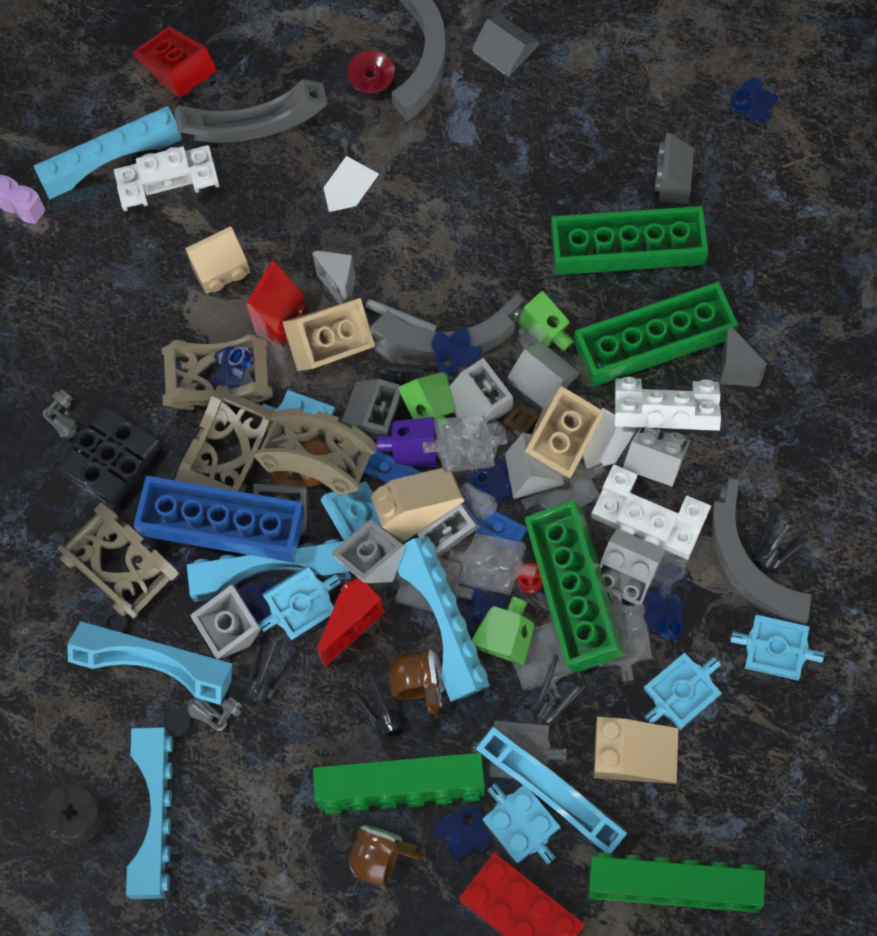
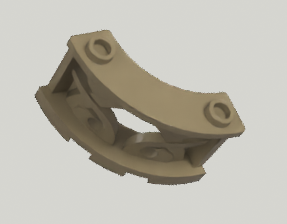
[161,335,272,410]
[175,385,275,493]
[254,408,377,496]
[57,503,179,619]

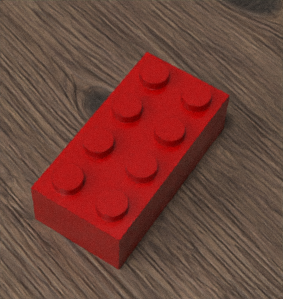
[459,853,584,936]

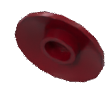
[347,50,395,93]

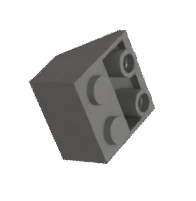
[655,133,694,204]
[341,379,404,440]

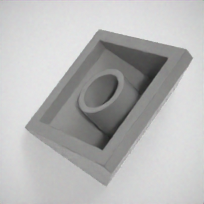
[312,251,356,304]
[507,342,580,408]
[505,433,565,499]
[331,519,405,583]
[190,584,261,660]

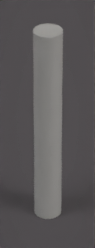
[365,299,438,332]

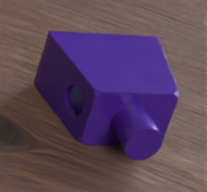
[377,417,437,467]

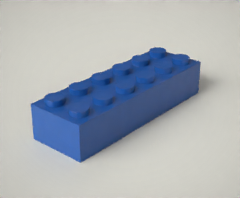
[133,476,305,563]

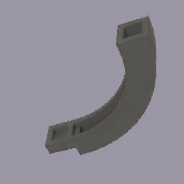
[392,0,446,121]
[174,79,327,143]
[370,293,525,362]
[711,478,812,625]

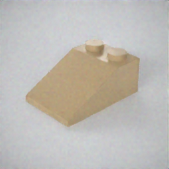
[283,298,375,371]
[524,386,605,479]
[370,466,464,543]
[593,717,678,784]

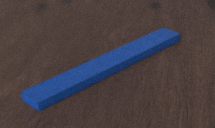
[352,449,528,552]

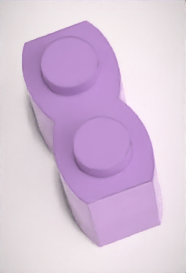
[0,175,45,224]

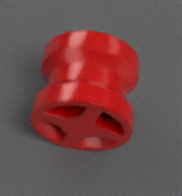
[517,563,543,594]

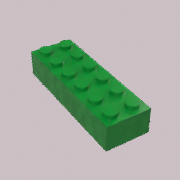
[551,206,708,275]
[574,282,738,387]
[525,499,626,673]
[313,753,485,815]
[587,853,765,913]

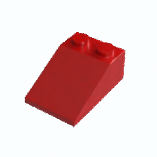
[132,26,217,98]
[247,261,307,347]
[317,578,384,667]

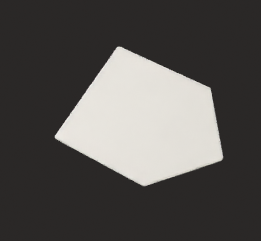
[324,156,379,212]
[583,408,637,469]

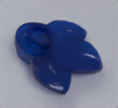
[730,78,779,122]
[431,328,482,374]
[212,346,253,390]
[467,460,513,510]
[238,581,277,627]
[456,586,505,636]
[643,591,684,641]
[434,806,489,860]

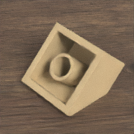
[185,226,250,294]

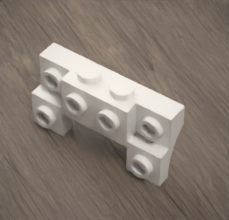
[114,145,220,211]
[615,377,721,430]
[591,464,711,560]

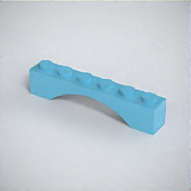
[34,106,182,199]
[397,537,490,701]
[187,539,351,602]
[68,621,233,705]
[476,725,627,853]
[126,728,173,899]

